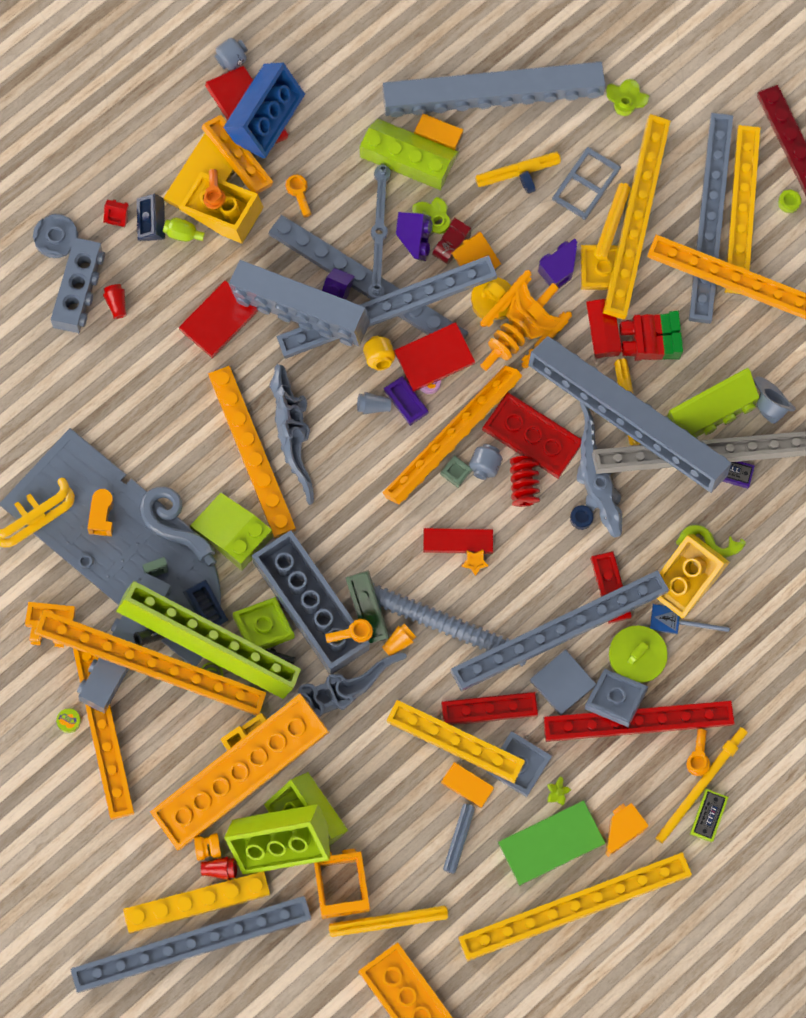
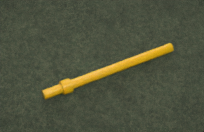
[655,727,748,844]

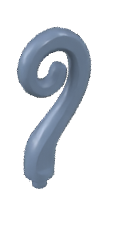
[140,487,217,567]

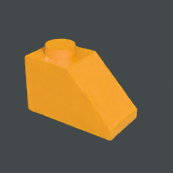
[605,803,649,857]

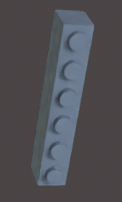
[77,573,171,714]

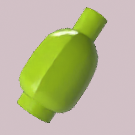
[163,218,205,242]

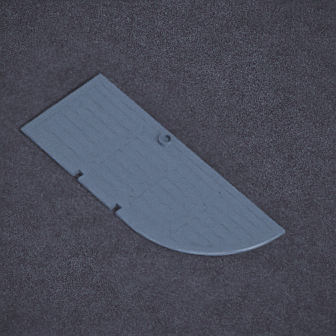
[0,428,221,666]

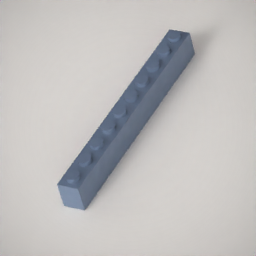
[383,62,605,117]
[528,336,731,493]

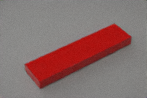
[441,692,538,726]

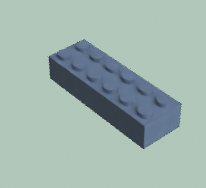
[229,260,370,347]
[252,530,370,674]

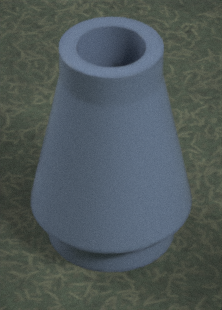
[357,392,391,415]

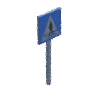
[650,604,730,634]

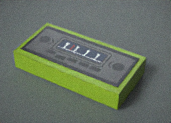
[690,789,728,843]

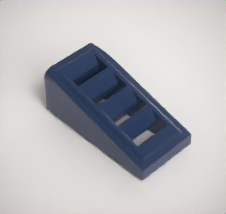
[183,580,229,626]

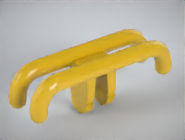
[0,477,75,548]

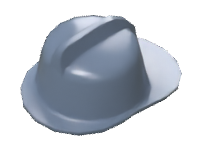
[754,377,796,424]

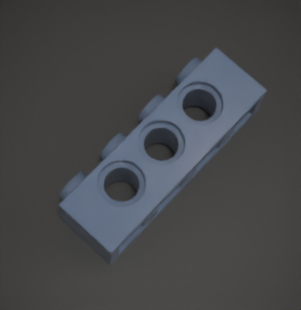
[51,237,105,334]

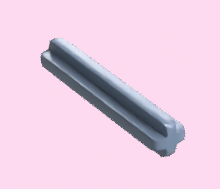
[443,804,475,874]

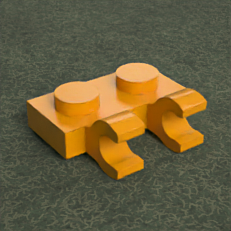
[25,602,76,648]

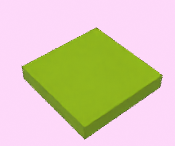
[232,597,295,650]

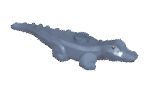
[269,364,314,505]
[577,402,622,538]
[268,653,407,718]

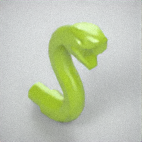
[676,525,746,558]

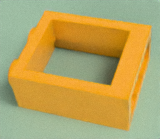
[314,849,370,919]

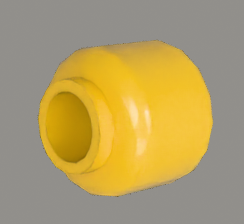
[363,336,395,371]

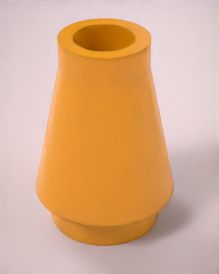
[382,624,416,656]

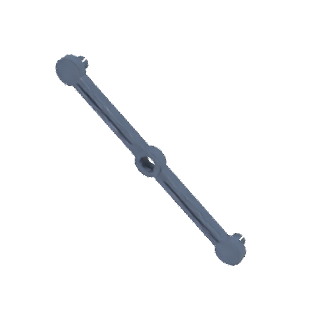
[367,165,391,300]

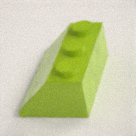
[264,772,348,846]

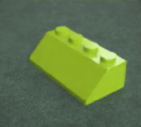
[360,118,459,190]
[667,367,759,439]
[224,804,330,875]

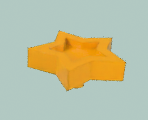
[462,550,488,576]

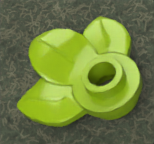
[606,79,649,116]
[412,197,451,234]

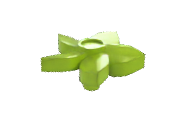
[547,776,571,805]

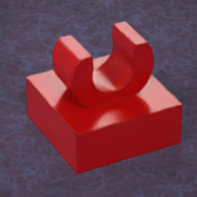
[103,199,129,227]

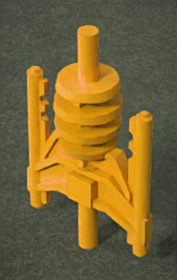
[480,270,572,371]

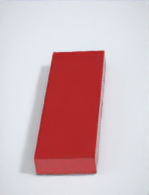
[423,528,493,554]
[590,551,632,624]

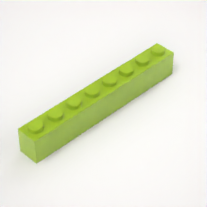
[116,581,301,699]

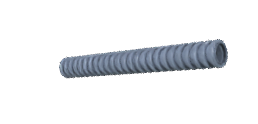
[373,583,526,667]

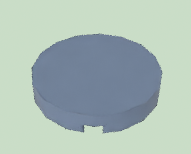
[33,214,79,258]

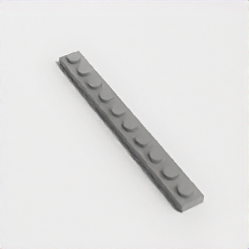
[592,431,806,474]

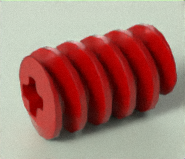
[510,456,541,507]

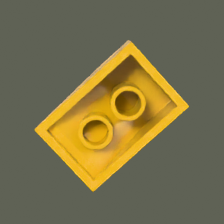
[179,172,264,244]
[656,534,730,619]

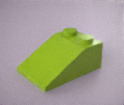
[190,493,273,571]

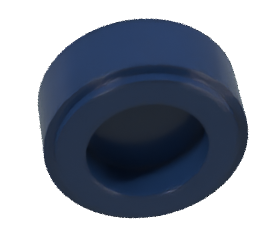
[519,171,536,194]
[570,505,594,530]

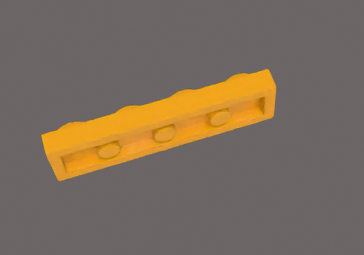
[202,114,273,194]

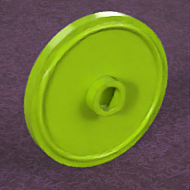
[609,625,668,683]

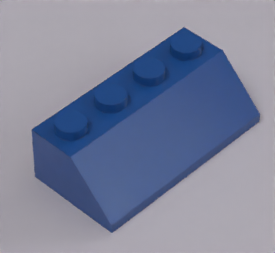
[223,62,305,158]

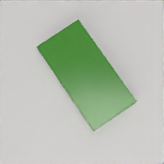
[498,801,605,886]

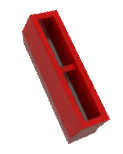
[586,299,622,359]

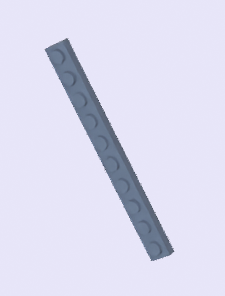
[688,113,733,324]
[269,215,468,340]
[276,255,497,359]
[450,570,669,692]
[70,896,312,993]

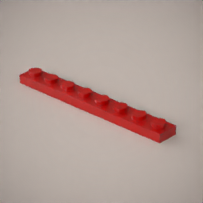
[543,701,735,742]

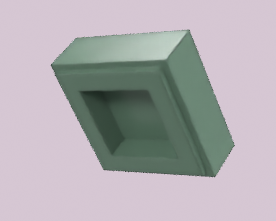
[440,455,472,488]
[142,557,168,577]

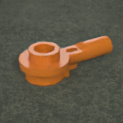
[203,169,226,209]

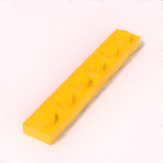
[386,700,525,784]
[123,871,270,934]

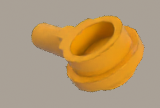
[285,175,312,218]
[325,619,373,643]
[686,729,710,776]

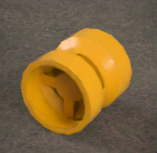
[194,833,221,861]

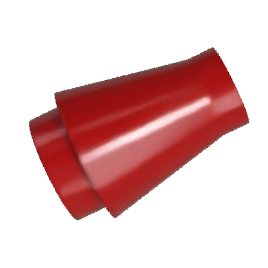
[103,284,127,319]
[201,856,237,880]

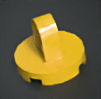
[471,277,511,320]

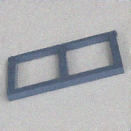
[552,147,621,220]

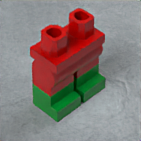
[619,311,683,361]

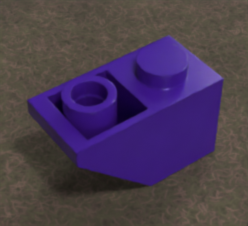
[396,212,433,261]
[538,238,577,288]
[322,268,355,300]

